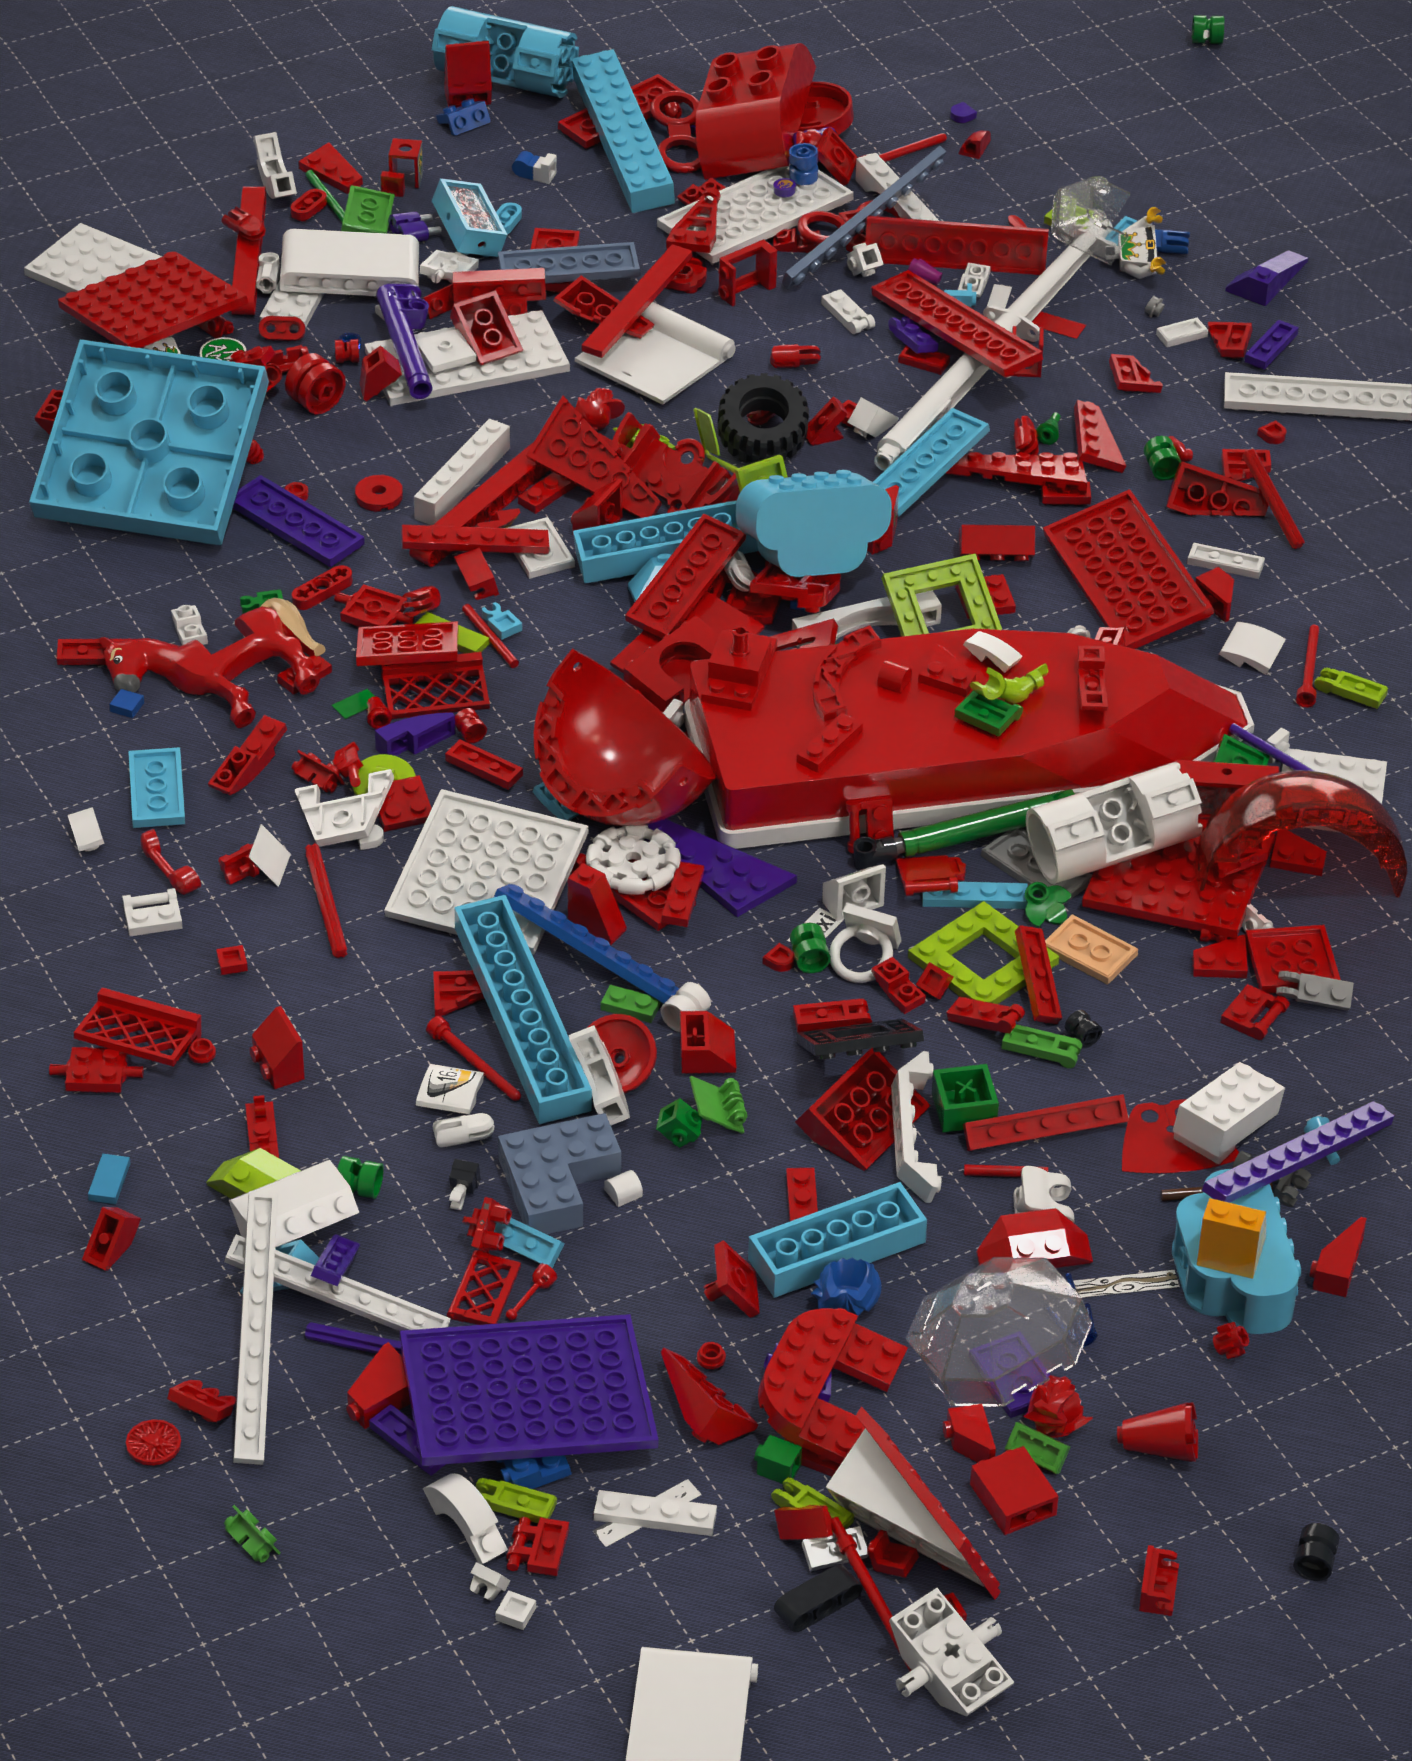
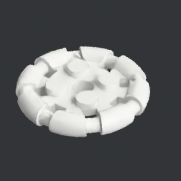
[586,825,681,895]

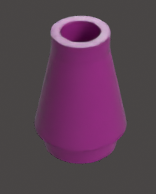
[908,258,943,285]

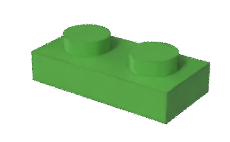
[601,985,661,1023]

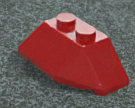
[976,1208,1093,1278]

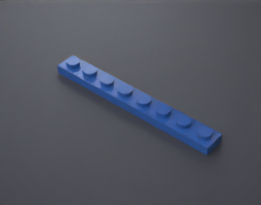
[493,884,679,1003]

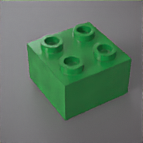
[932,1064,999,1132]

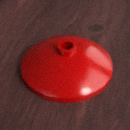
[579,1014,657,1093]

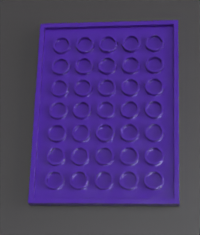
[400,1314,659,1466]

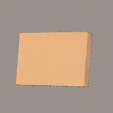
[1045,914,1138,985]

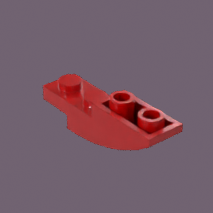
[208,715,287,795]

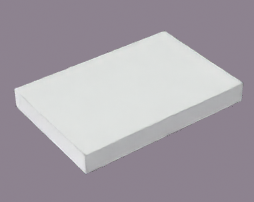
[507,517,575,579]

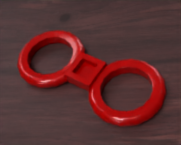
[650,91,701,173]
[797,200,900,245]

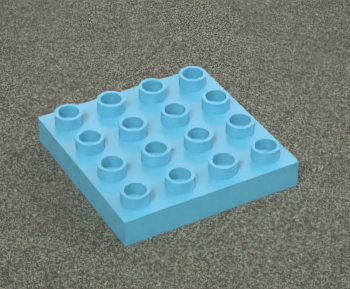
[29,339,269,546]

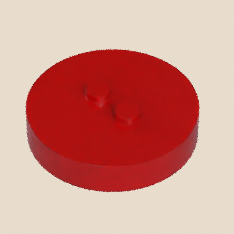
[799,82,854,135]

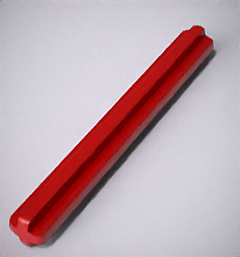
[1242,449,1305,549]

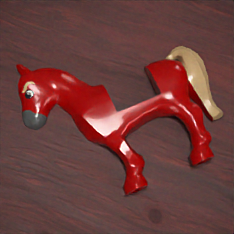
[99,598,325,728]

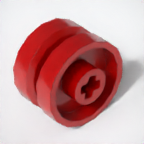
[285,353,346,414]

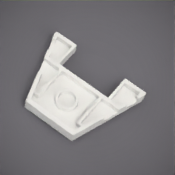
[295,769,394,847]

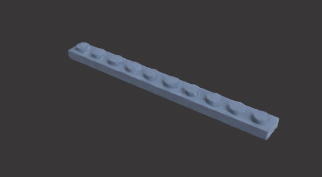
[782,146,946,289]

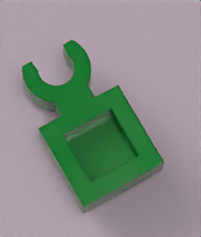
[240,589,283,614]

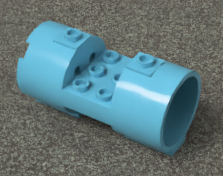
[432,6,579,98]

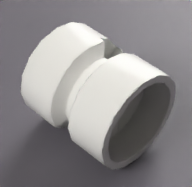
[660,982,711,1032]

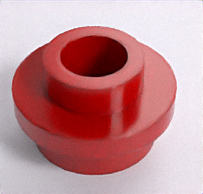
[697,1342,726,1369]

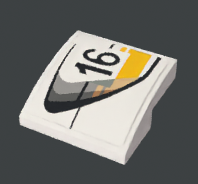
[416,1064,484,1114]

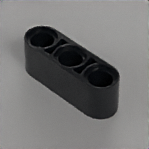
[774,1564,863,1632]

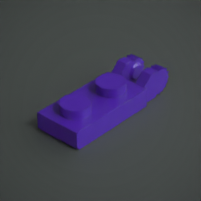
[888,316,939,353]

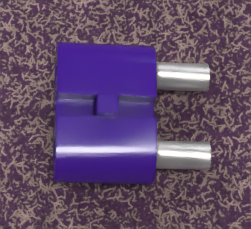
[388,211,442,242]

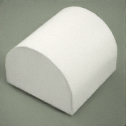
[604,1170,643,1207]

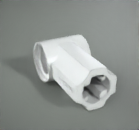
[256,252,280,293]

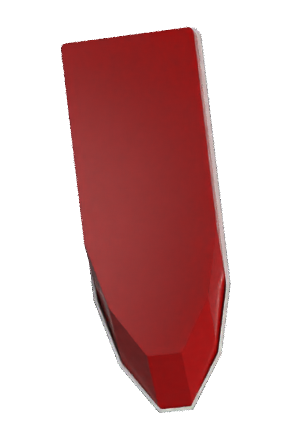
[684,628,1254,849]

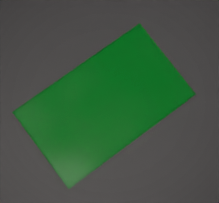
[332,689,375,719]

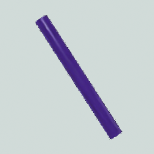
[1229,723,1317,781]

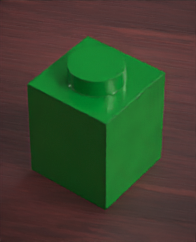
[754,1435,802,1484]

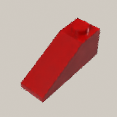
[1309,1217,1367,1297]

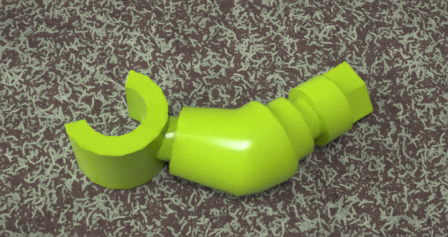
[970,663,1049,704]

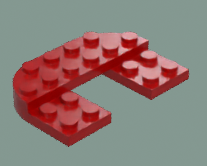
[758,1308,908,1465]

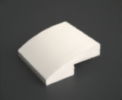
[1219,622,1286,675]

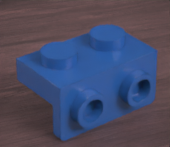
[436,98,491,136]

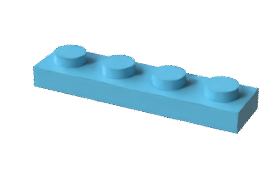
[922,882,1028,909]

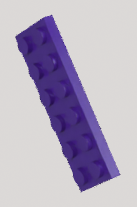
[233,475,365,567]

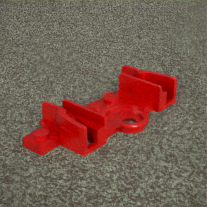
[599,412,740,511]

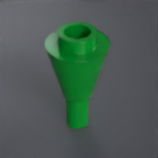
[1036,413,1061,444]

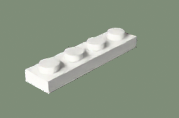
[594,1490,717,1536]

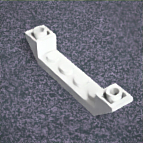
[891,1051,941,1203]

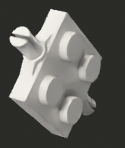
[420,250,479,283]

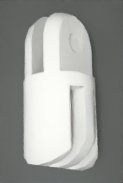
[724,550,755,592]
[433,1113,494,1148]

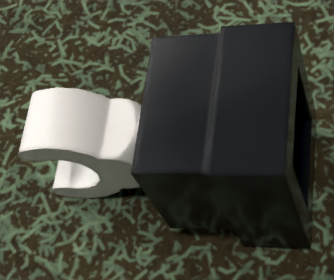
[449,1159,481,1211]

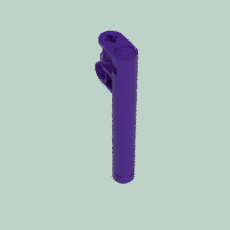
[376,284,433,399]

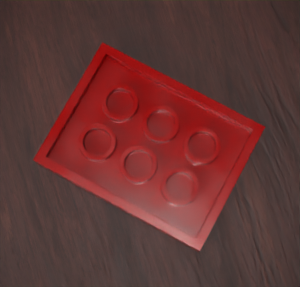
[356,621,459,666]

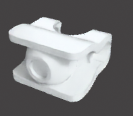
[1013,1166,1075,1223]

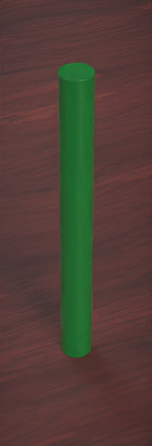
[305,170,345,223]

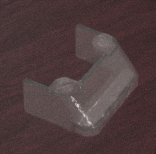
[1051,176,1130,265]

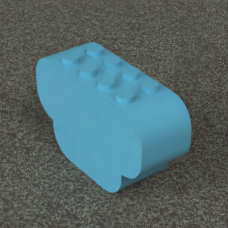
[736,470,892,577]
[1172,1169,1301,1334]

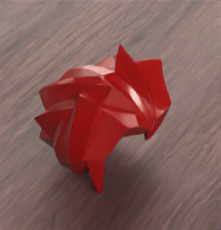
[1023,1375,1093,1438]

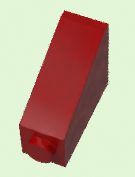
[568,863,627,945]
[346,1342,411,1429]

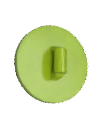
[352,754,416,795]

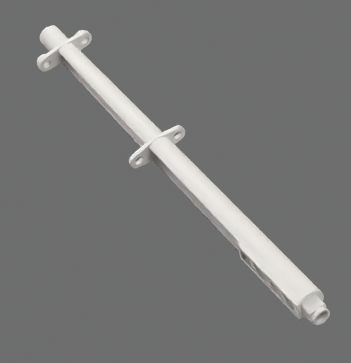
[874,217,1117,471]

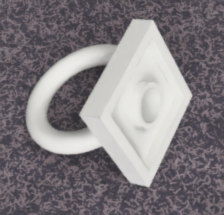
[829,902,901,983]

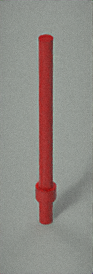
[831,1517,912,1671]

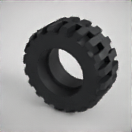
[717,373,809,463]

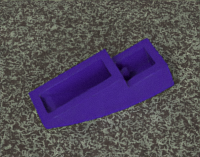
[375,712,455,756]

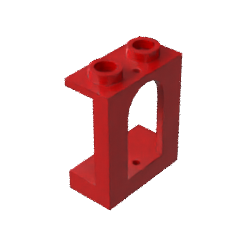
[718,239,777,306]

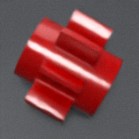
[1213,1322,1249,1359]

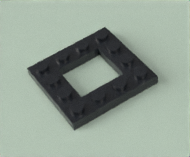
[796,1018,924,1059]

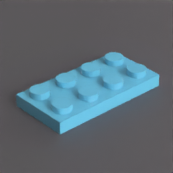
[129,747,185,828]

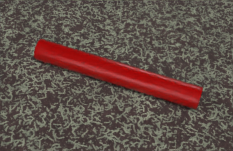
[964,1164,1048,1177]

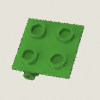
[689,1076,747,1134]

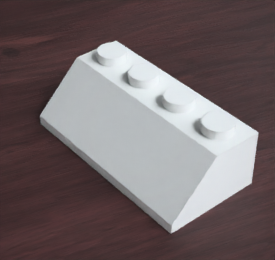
[229,1160,359,1247]

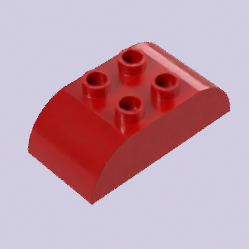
[696,43,816,180]

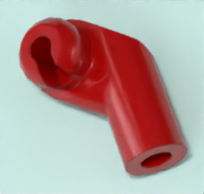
[1169,436,1193,462]

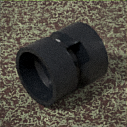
[1293,1523,1340,1581]

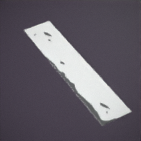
[593,1479,702,1547]

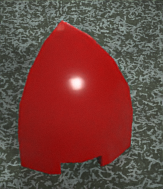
[959,130,991,159]

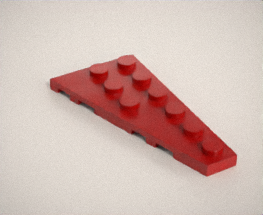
[526,395,662,518]

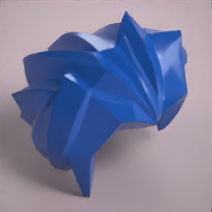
[811,1257,881,1316]

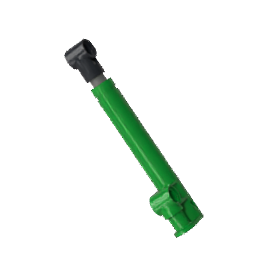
[853,789,1075,871]

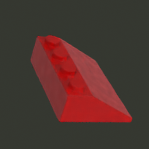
[795,1048,931,1171]

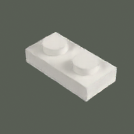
[802,1526,868,1572]

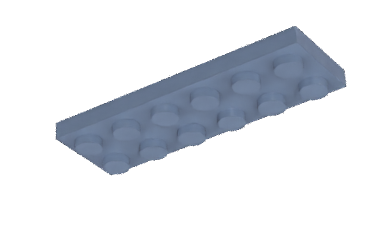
[498,242,640,283]

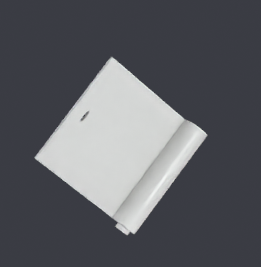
[575,302,736,404]

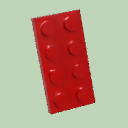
[530,228,580,292]

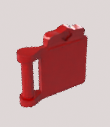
[896,855,966,896]

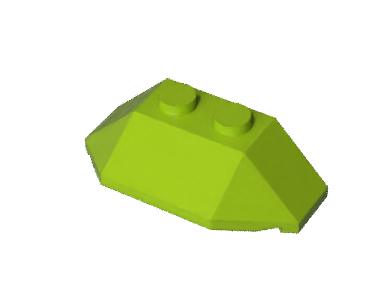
[206,1148,301,1199]

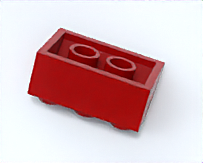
[959,525,1035,561]

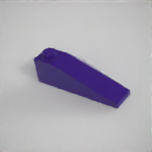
[1225,250,1308,306]

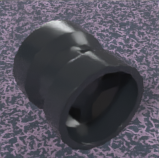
[1065,1010,1103,1047]

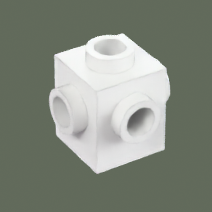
[846,243,884,277]

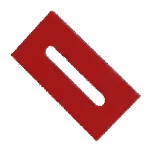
[770,618,838,651]

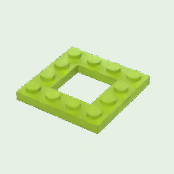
[881,554,1002,637]
[908,901,1059,1004]

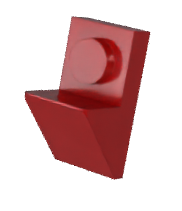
[806,396,848,446]

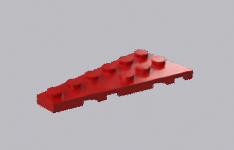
[946,452,1087,491]

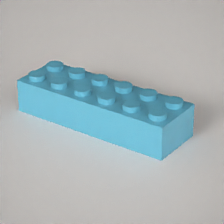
[748,1182,927,1298]

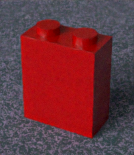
[970,1446,1059,1535]

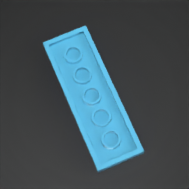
[873,408,990,517]

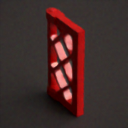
[447,1250,521,1325]

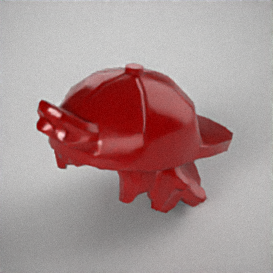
[575,388,625,432]

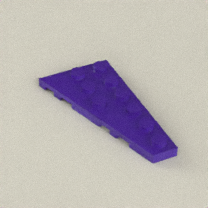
[644,819,797,917]

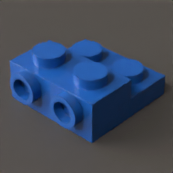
[495,1455,572,1489]

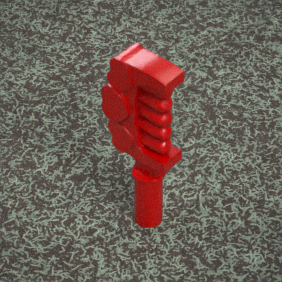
[333,742,364,787]

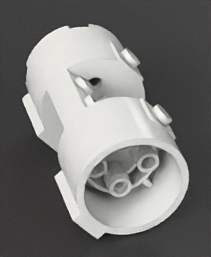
[1026,762,1203,884]

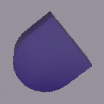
[950,102,977,123]

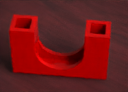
[624,615,720,713]

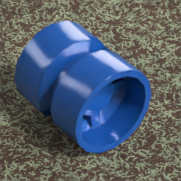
[789,143,818,185]

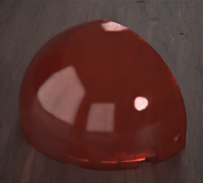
[1194,770,1407,897]

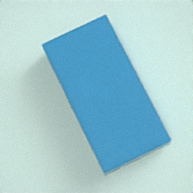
[88,1154,130,1204]

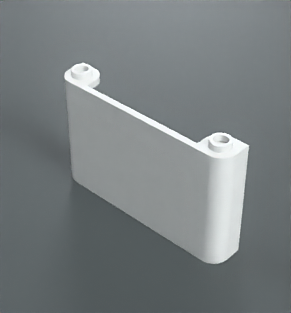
[280,229,419,296]
[626,1647,758,1761]

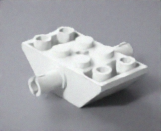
[889,1588,1014,1716]

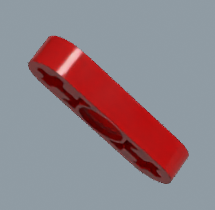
[292,565,353,610]

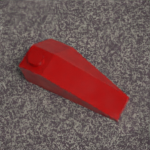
[554,275,654,339]
[1166,461,1269,516]
[660,1347,758,1445]

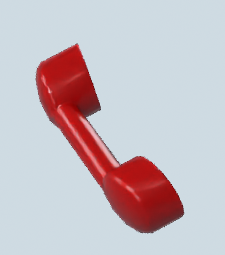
[141,829,201,894]

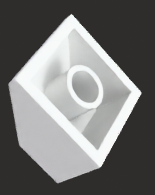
[822,864,886,921]

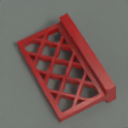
[381,652,490,719]
[74,987,201,1067]

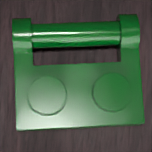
[954,691,1023,737]

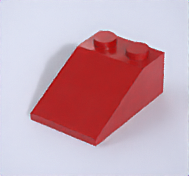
[450,290,523,366]

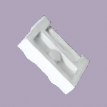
[122,888,183,936]

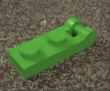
[1002,1024,1083,1068]

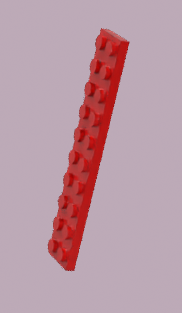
[871,270,1043,378]

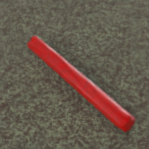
[305,843,347,958]

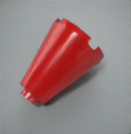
[1117,1402,1198,1462]

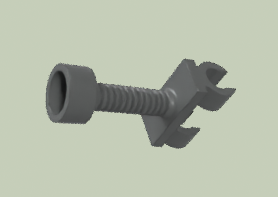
[1233,1151,1311,1207]

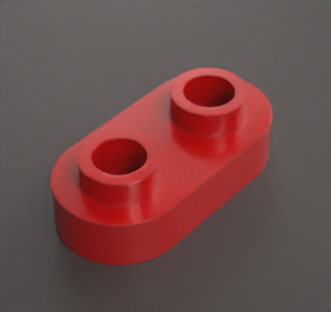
[291,189,327,221]
[259,316,306,341]

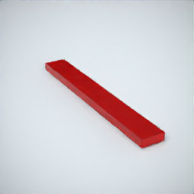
[582,244,692,358]

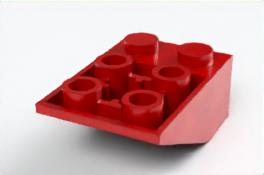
[444,41,492,108]

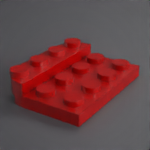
[750,563,841,613]

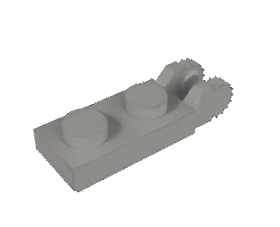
[1276,971,1354,1011]

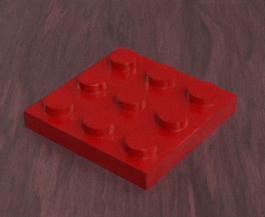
[1246,925,1341,993]

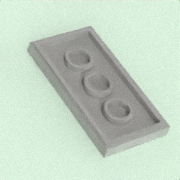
[981,828,1092,905]

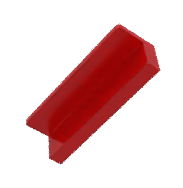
[453,268,546,304]

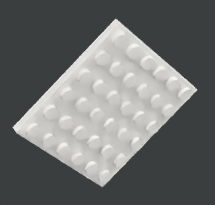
[384,789,589,954]

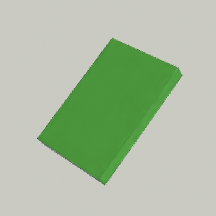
[341,185,395,234]

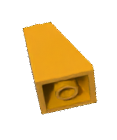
[1197,1198,1266,1279]

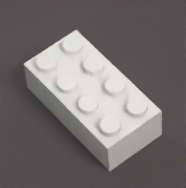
[1173,1062,1285,1157]

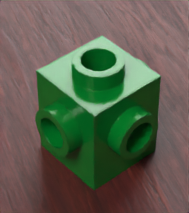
[656,1098,703,1148]

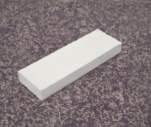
[1187,543,1265,579]

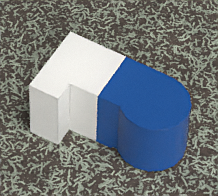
[512,151,557,184]

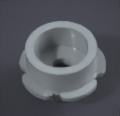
[1144,296,1165,318]

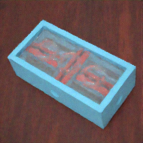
[432,178,508,257]

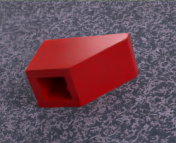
[360,345,402,402]

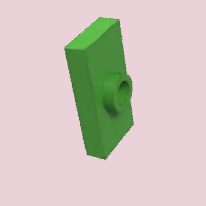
[1005,1422,1070,1474]

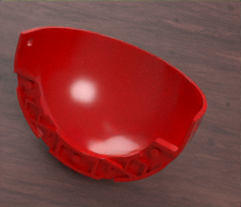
[534,648,716,826]

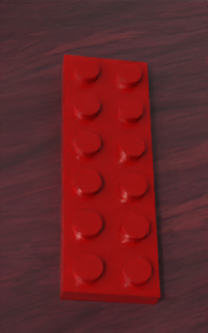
[558,74,684,148]
[625,514,746,638]

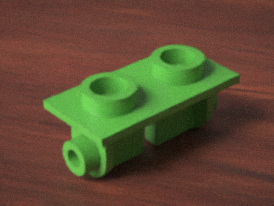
[224,1505,281,1563]

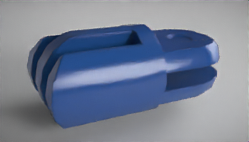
[1155,229,1190,254]

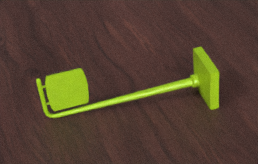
[693,408,788,492]

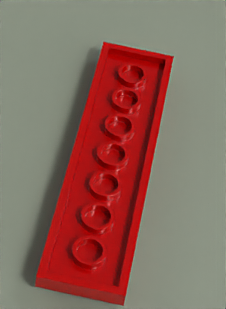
[865,216,1049,275]

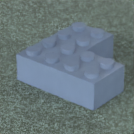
[498,1113,621,1234]

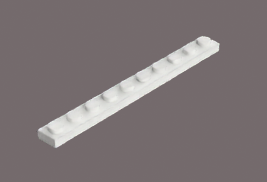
[233,1191,278,1465]

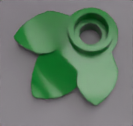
[1024,882,1072,927]

